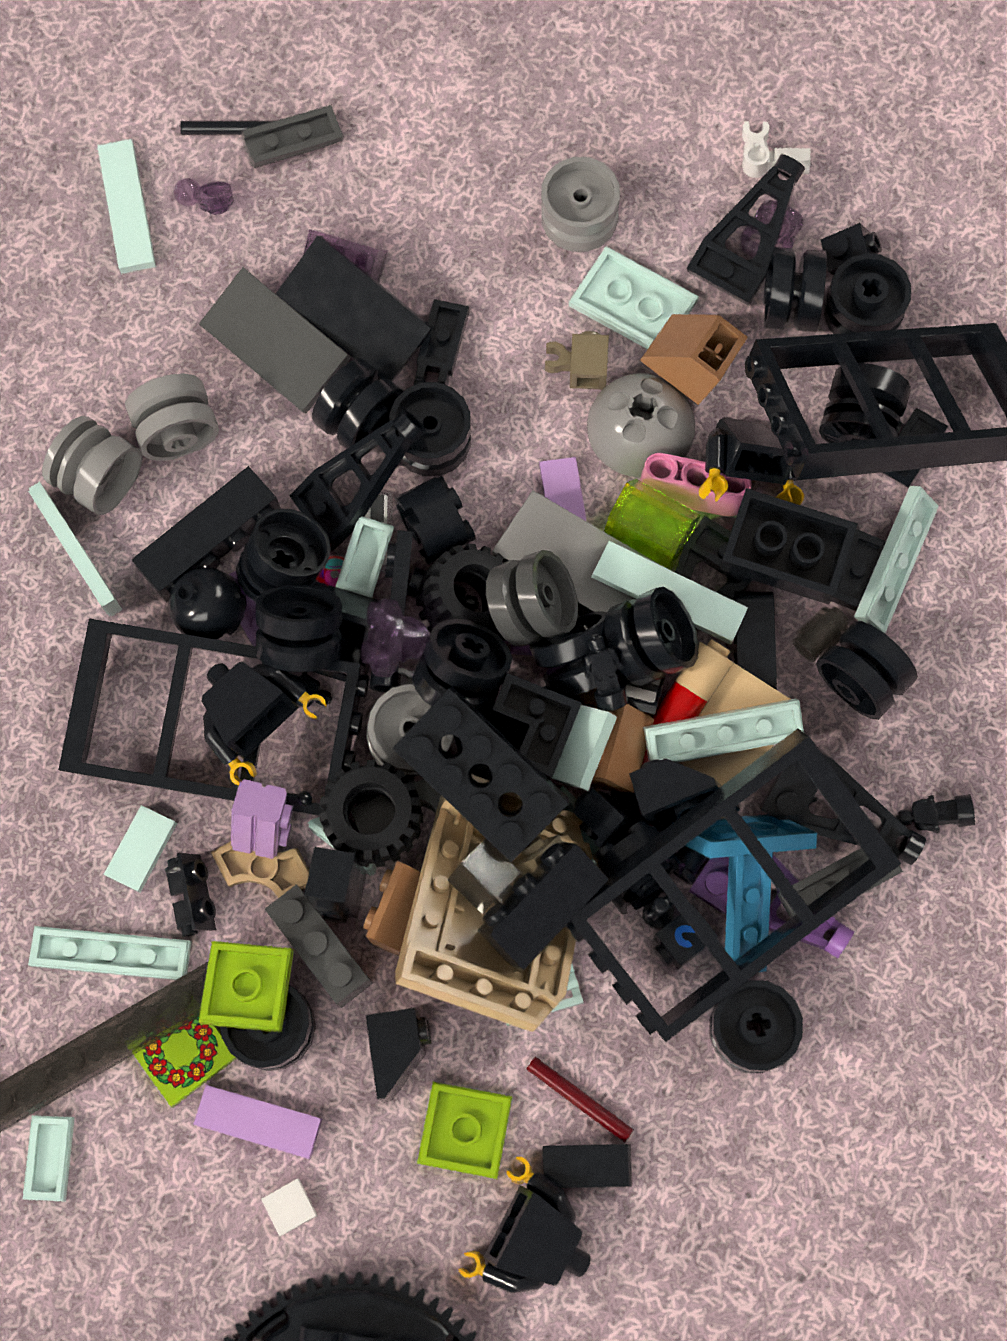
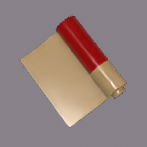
[642,639,790,818]

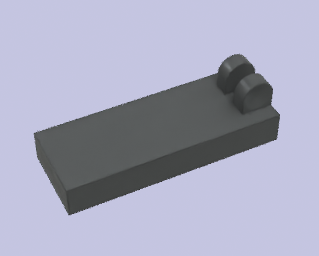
[242,105,344,168]

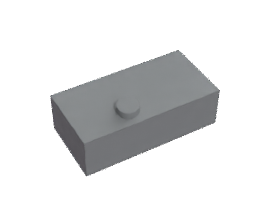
[492,490,660,616]

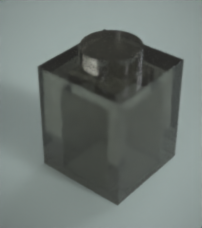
[447,838,521,914]

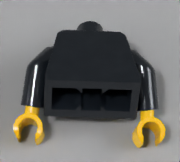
[698,417,804,505]
[201,662,327,785]
[459,1156,591,1293]

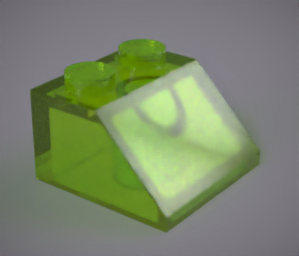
[604,479,701,570]

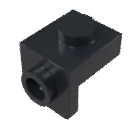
[820,223,882,275]

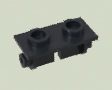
[165,853,216,937]

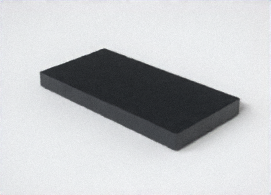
[276,235,433,382]

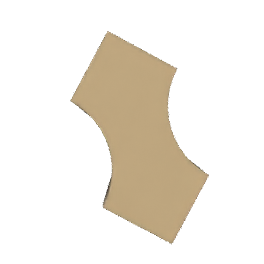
[211,841,309,898]

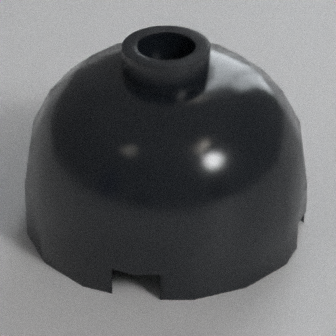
[168,567,247,639]

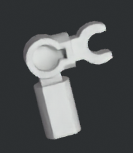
[742,121,811,178]

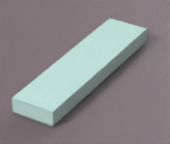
[97,139,156,274]
[28,482,123,617]
[854,486,938,633]
[591,541,748,644]
[643,698,804,763]
[28,926,192,981]

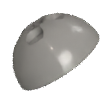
[587,373,695,477]

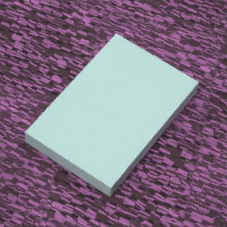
[569,246,699,349]

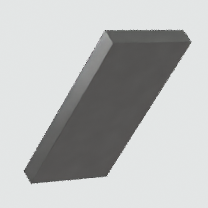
[199,267,351,414]

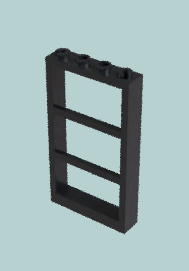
[745,323,1007,480]
[58,618,370,816]
[566,729,902,1043]

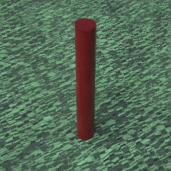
[526,1056,634,1143]

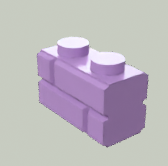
[231,779,293,859]

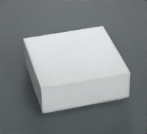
[261,1179,318,1237]

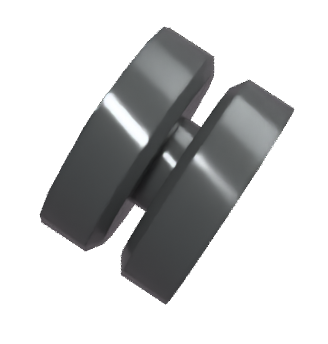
[486,550,578,646]

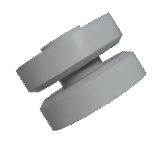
[541,157,620,252]
[125,373,219,461]
[366,684,453,777]

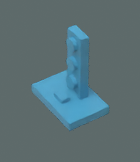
[672,814,817,972]

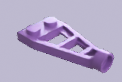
[689,855,854,959]

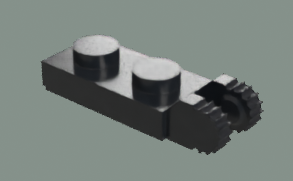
[413,299,470,386]

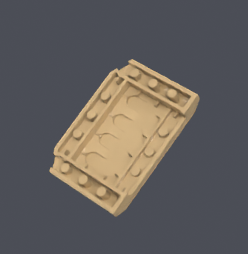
[395,774,592,1032]

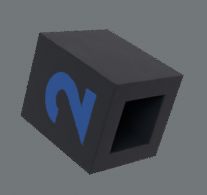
[653,905,718,970]

